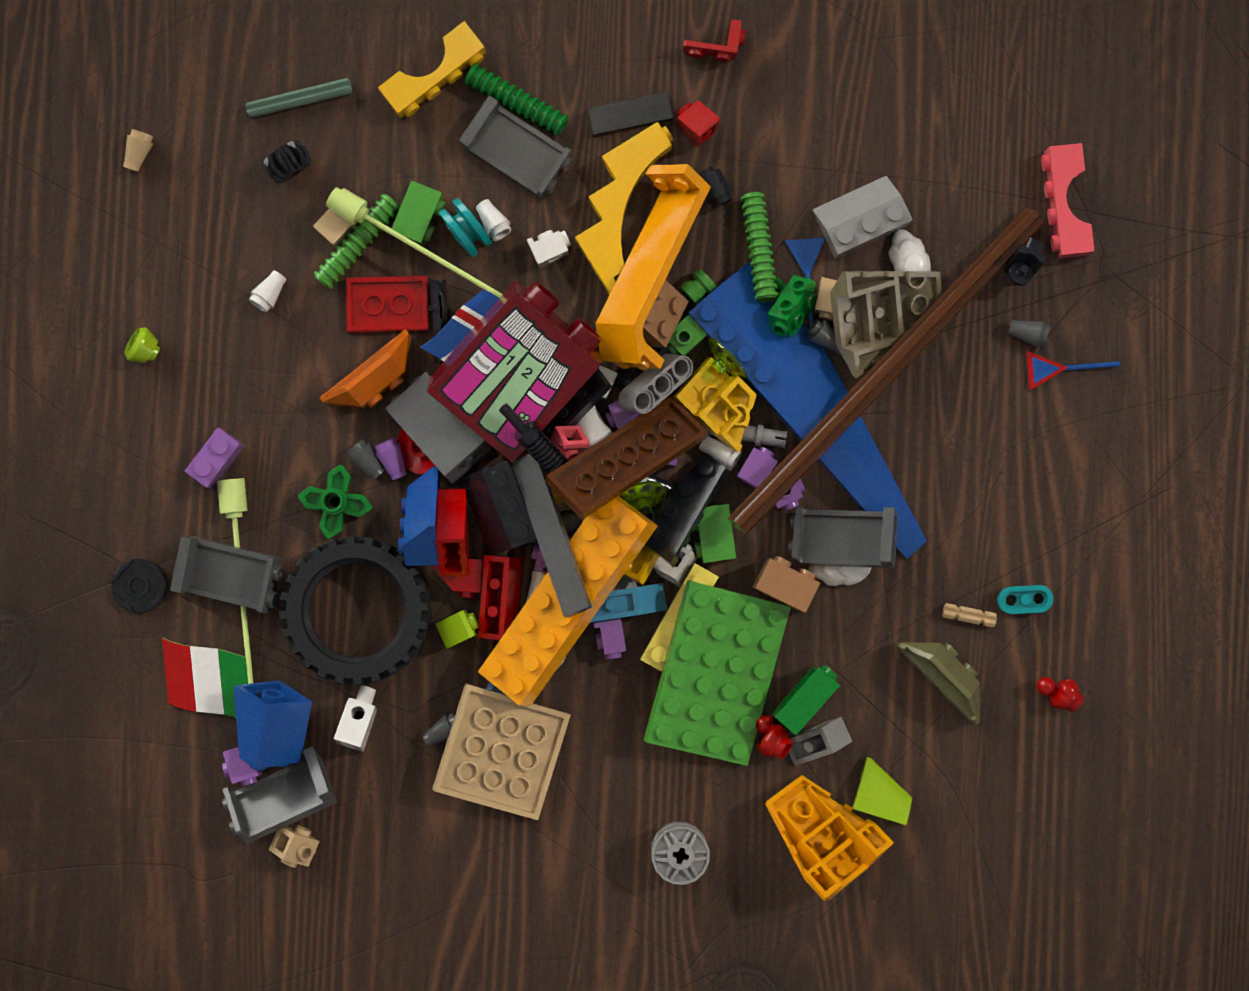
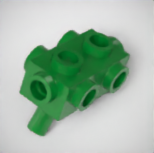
[768,275,817,338]

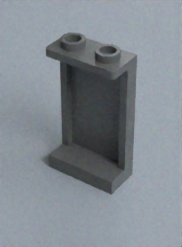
[459,96,573,199]
[385,372,494,484]
[788,505,899,568]
[170,536,284,613]
[222,746,337,845]

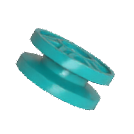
[438,197,492,258]

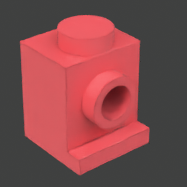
[550,425,590,461]

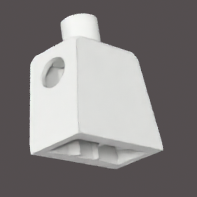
[334,685,377,752]

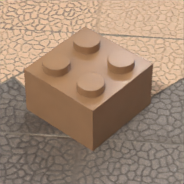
[643,280,689,348]
[752,556,820,613]

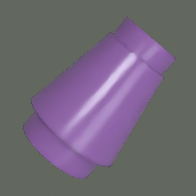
[375,437,407,480]

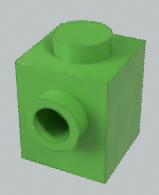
[667,314,708,356]

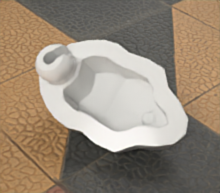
[888,229,931,271]
[809,565,871,586]

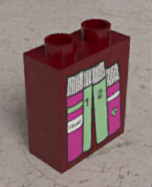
[427,280,602,463]

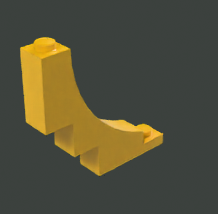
[575,122,673,295]

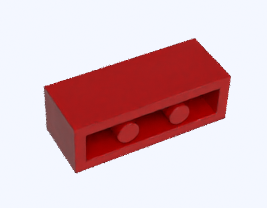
[478,555,523,640]

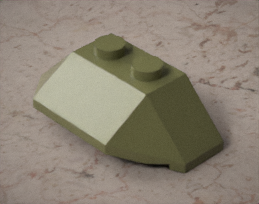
[895,642,980,725]

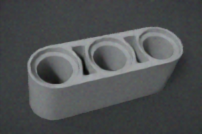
[619,354,693,414]

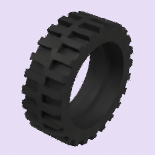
[279,536,432,686]

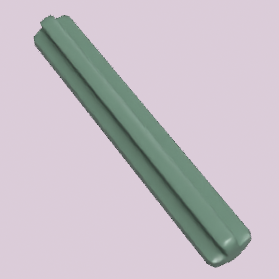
[246,78,352,118]

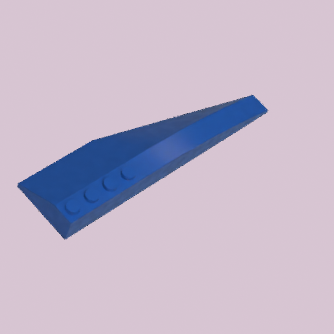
[688,262,927,559]

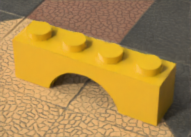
[378,21,486,119]

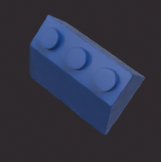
[398,467,441,566]

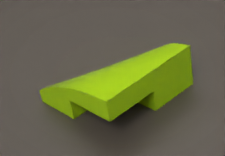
[852,757,912,825]

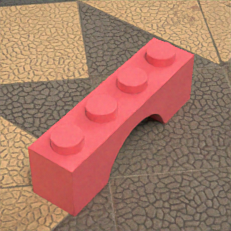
[1041,143,1094,259]

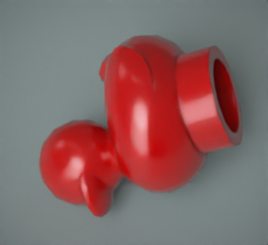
[1036,677,1084,712]
[756,715,793,759]

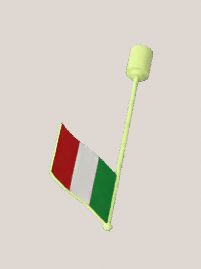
[162,478,253,718]

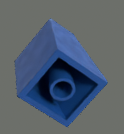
[234,680,312,770]

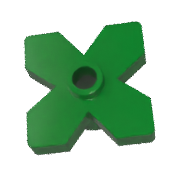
[298,465,373,539]

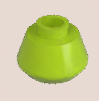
[124,327,160,363]

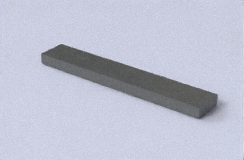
[511,454,592,618]

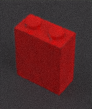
[436,489,470,576]

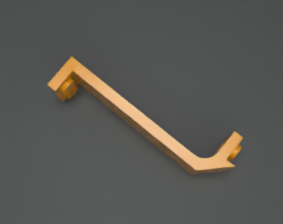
[596,164,711,370]

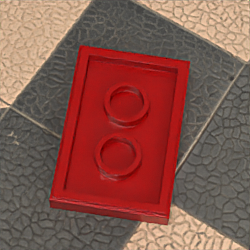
[346,276,429,333]

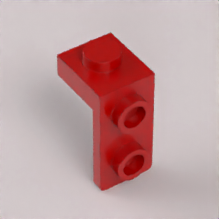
[683,19,746,62]

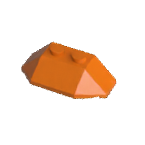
[320,329,411,408]

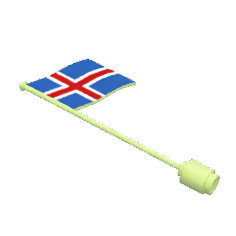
[326,187,503,361]

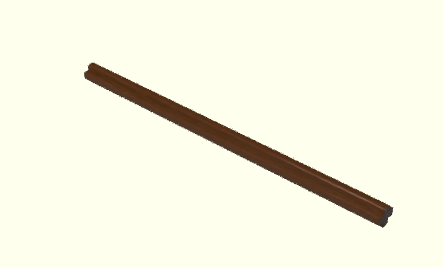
[728,207,1044,535]

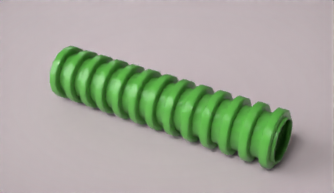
[741,192,779,302]
[313,194,400,289]

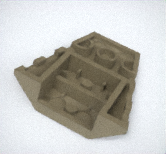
[830,271,942,378]

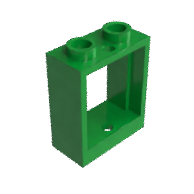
[771,665,840,735]

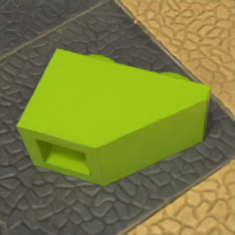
[435,610,479,649]

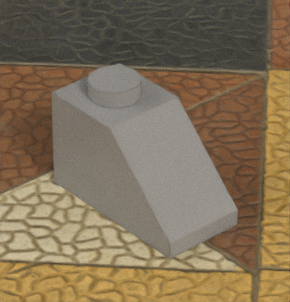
[789,717,853,766]

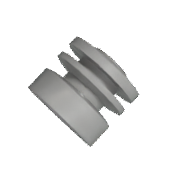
[651,821,710,885]

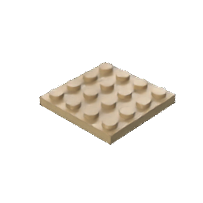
[432,683,571,820]

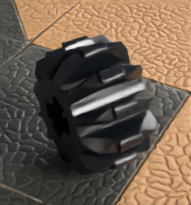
[263,140,312,183]

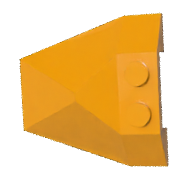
[765,775,894,901]

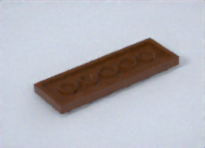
[545,396,708,520]

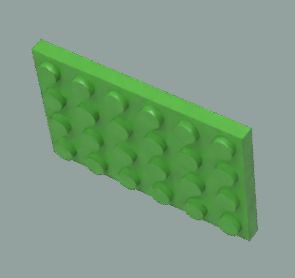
[644,580,791,766]

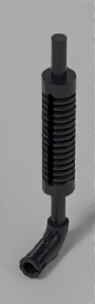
[499,403,655,522]

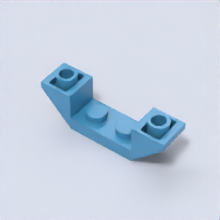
[590,583,667,622]

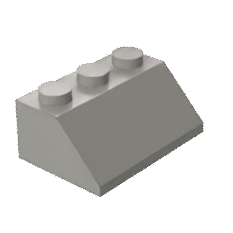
[812,176,913,259]

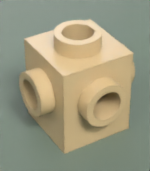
[269,825,320,868]

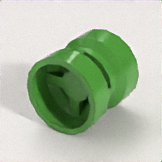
[679,268,717,306]

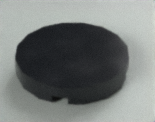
[111,558,168,613]

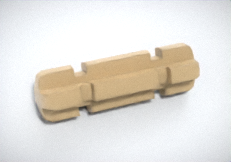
[942,603,997,627]

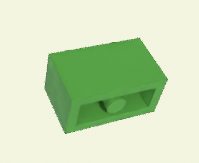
[392,180,446,247]
[693,504,736,563]

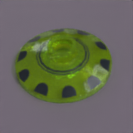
[708,337,748,380]
[619,482,667,513]

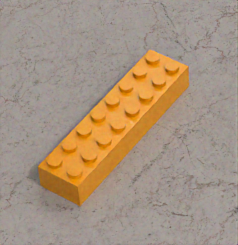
[478,496,658,706]

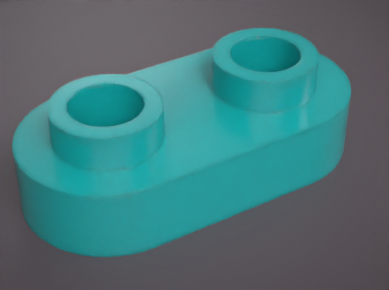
[997,585,1053,614]

